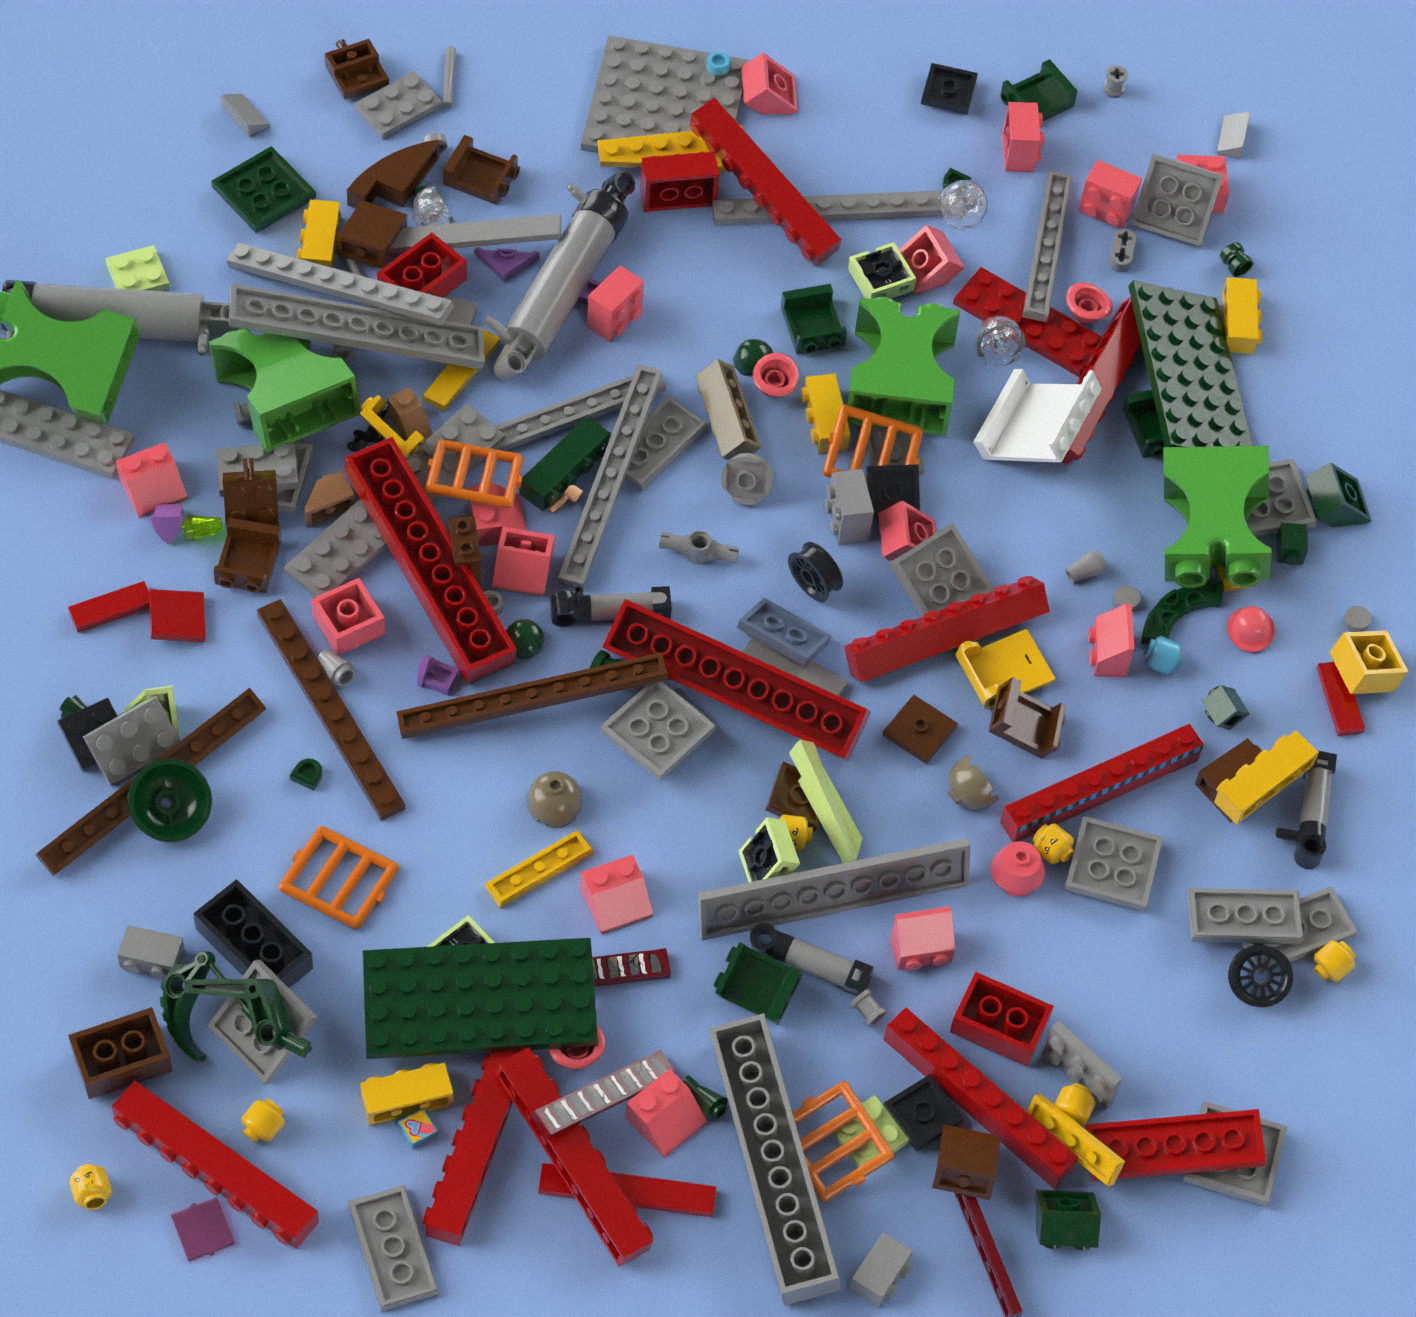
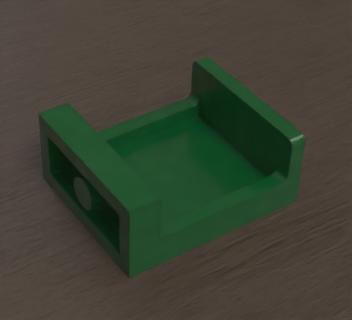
[1000,59,1078,121]
[781,283,847,354]
[1122,390,1165,458]
[714,942,803,1025]

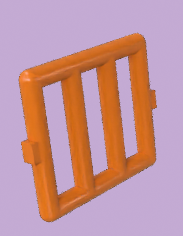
[823,404,923,480]
[425,439,524,508]
[278,826,399,930]
[792,1081,894,1202]

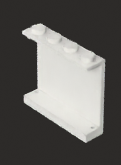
[973,369,1102,462]

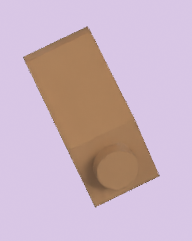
[387,387,433,441]
[304,471,355,528]

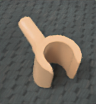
[548,485,583,513]

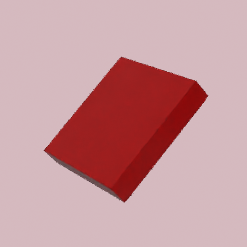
[149,589,206,642]

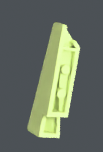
[789,740,863,863]

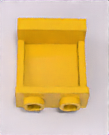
[360,395,426,459]

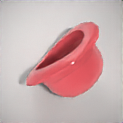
[1066,282,1113,324]
[753,353,799,397]
[1227,606,1275,652]
[549,1026,605,1070]

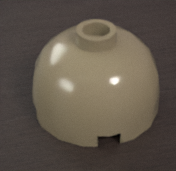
[948,755,999,810]
[527,771,582,828]

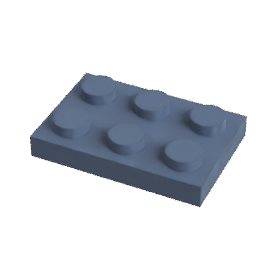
[737,598,831,667]

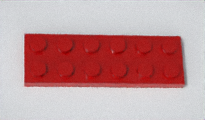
[953,267,1102,377]
[1085,1109,1266,1182]

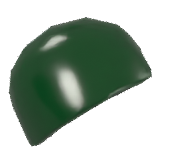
[733,339,773,375]
[506,619,545,659]

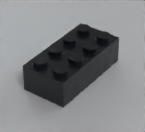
[193,879,313,988]

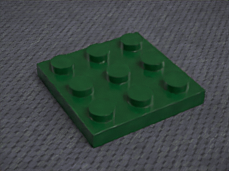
[211,146,316,233]

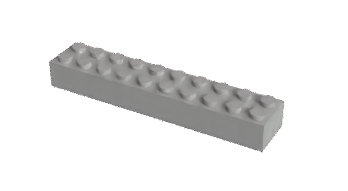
[709,1013,841,1306]

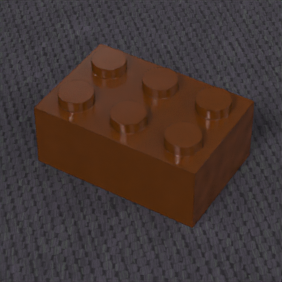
[68,1007,173,1099]

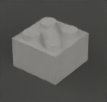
[825,469,874,545]

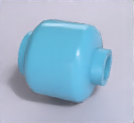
[1143,636,1185,675]

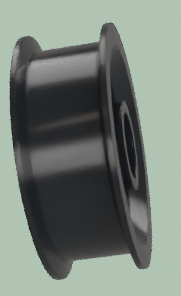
[788,542,843,602]
[1228,945,1293,1007]

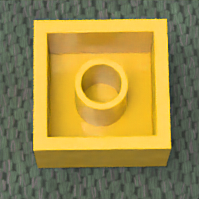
[1329,631,1408,694]

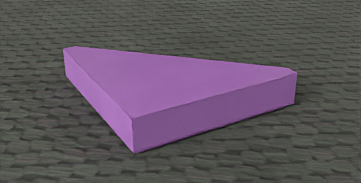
[474,246,540,282]

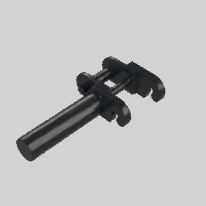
[347,402,388,452]

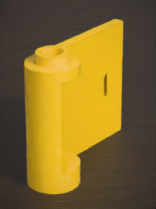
[955,629,1056,709]

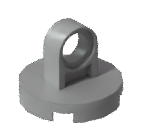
[721,453,774,505]

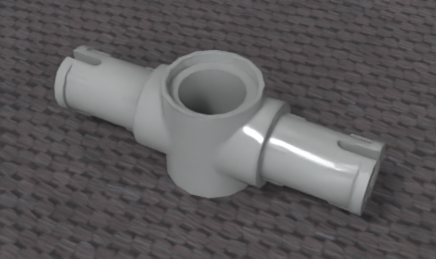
[659,531,739,565]

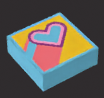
[398,1108,438,1149]

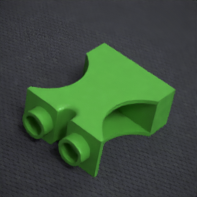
[0,280,142,425]
[847,297,961,436]
[209,329,361,453]
[1163,446,1272,588]

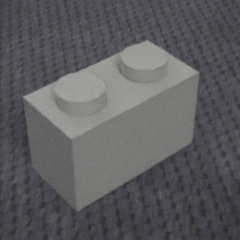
[117,925,185,980]
[849,1232,913,1308]

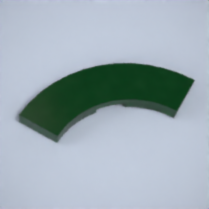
[1141,580,1222,644]

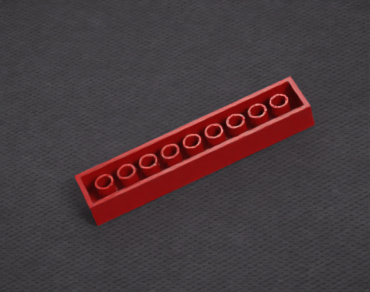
[345,437,517,685]
[602,599,871,761]

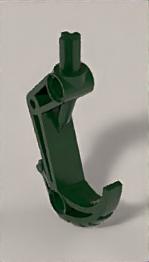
[160,952,312,1061]

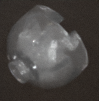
[937,180,988,230]
[411,183,456,226]
[974,315,1026,367]

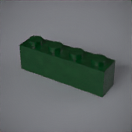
[519,416,611,511]

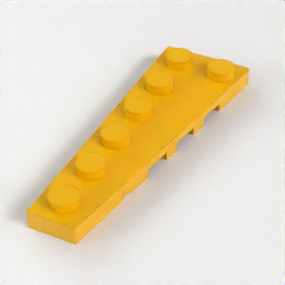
[597,125,743,171]

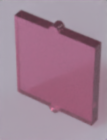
[171,1197,235,1262]

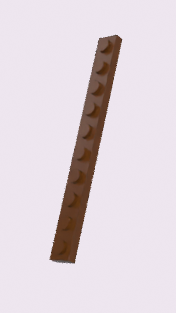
[257,599,405,820]
[396,652,668,739]
[35,687,267,876]

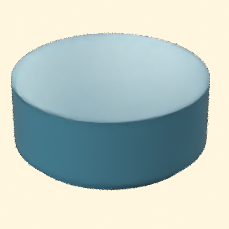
[706,51,731,75]

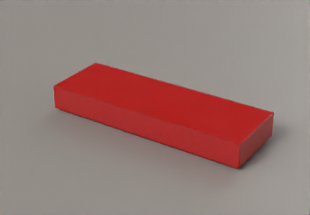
[68,581,149,633]
[1316,662,1365,736]

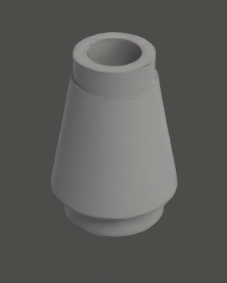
[1065,550,1106,583]
[318,649,355,686]

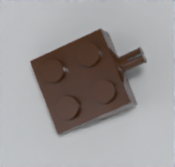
[325,39,389,100]
[223,458,279,526]

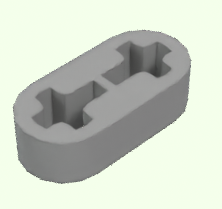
[1109,229,1136,272]

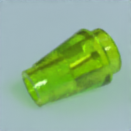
[182,515,222,541]

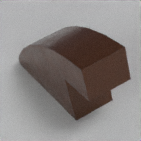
[347,140,439,209]

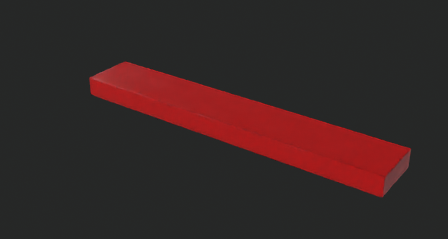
[538,1163,717,1217]

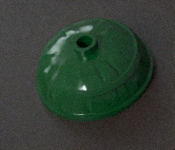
[128,759,212,842]

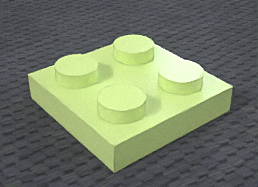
[106,245,170,291]
[831,1095,909,1168]

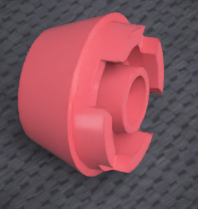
[990,841,1045,897]

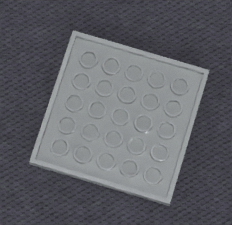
[581,35,749,175]

